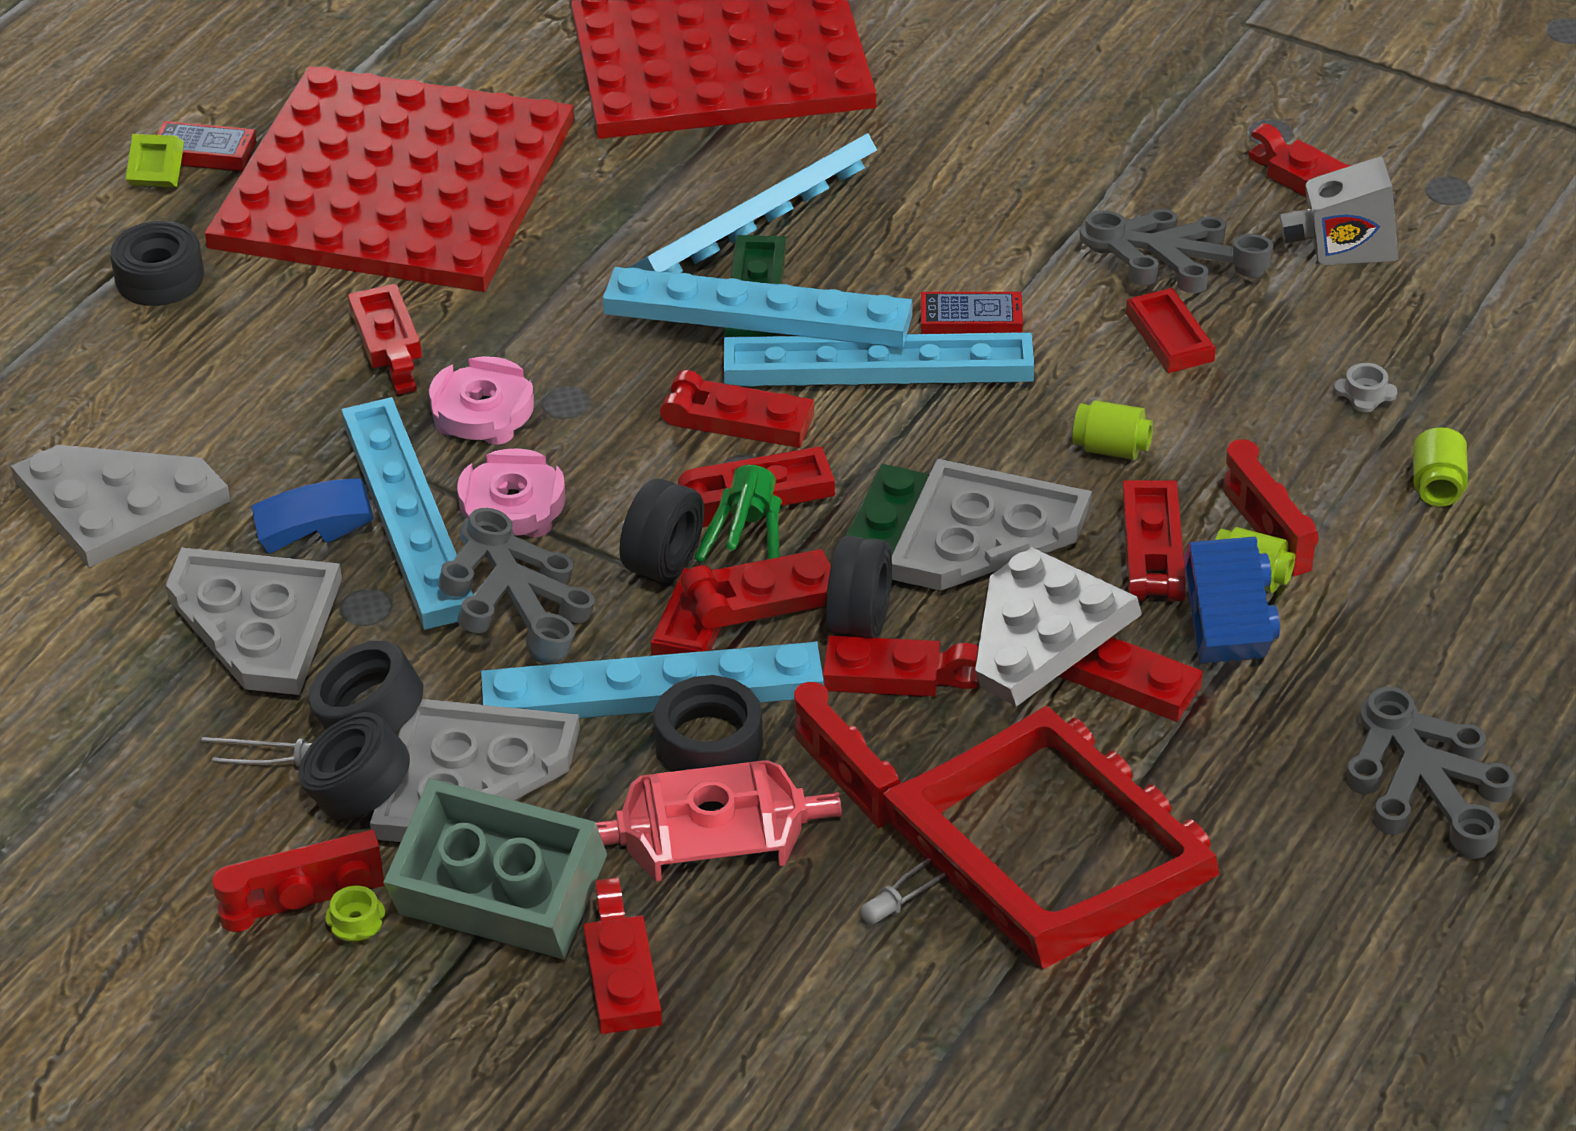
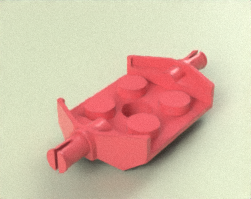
[596,760,842,881]

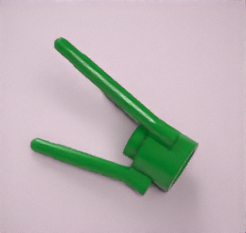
[695,465,782,563]

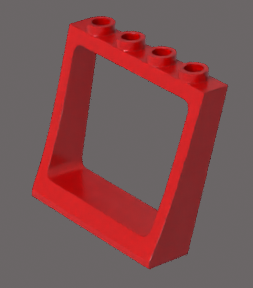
[883,705,1220,970]

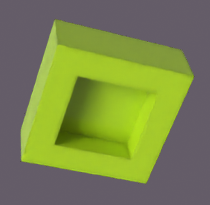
[125,134,184,188]

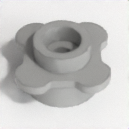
[1334,363,1397,412]

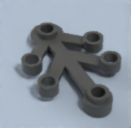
[1080,209,1273,293]
[438,508,595,664]
[1346,687,1515,859]

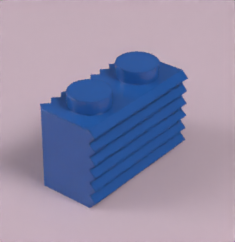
[1183,537,1280,664]

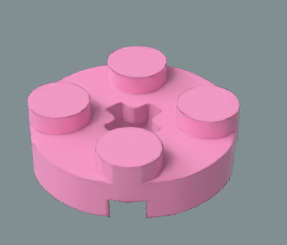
[429,356,534,445]
[457,449,566,537]

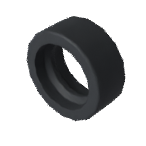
[308,640,424,733]
[653,675,763,772]

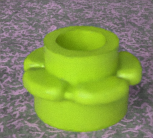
[325,886,385,941]

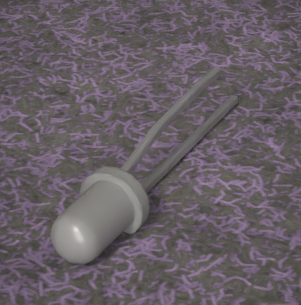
[201,737,312,767]
[861,858,946,924]

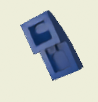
[251,478,374,554]

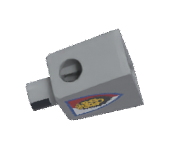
[1279,156,1399,265]

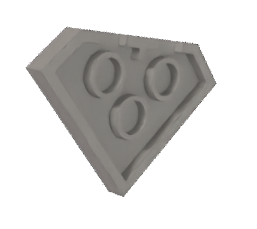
[11,445,230,568]
[892,459,1092,590]
[166,547,342,695]
[975,547,1142,707]
[370,699,580,842]

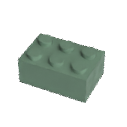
[384,778,607,960]

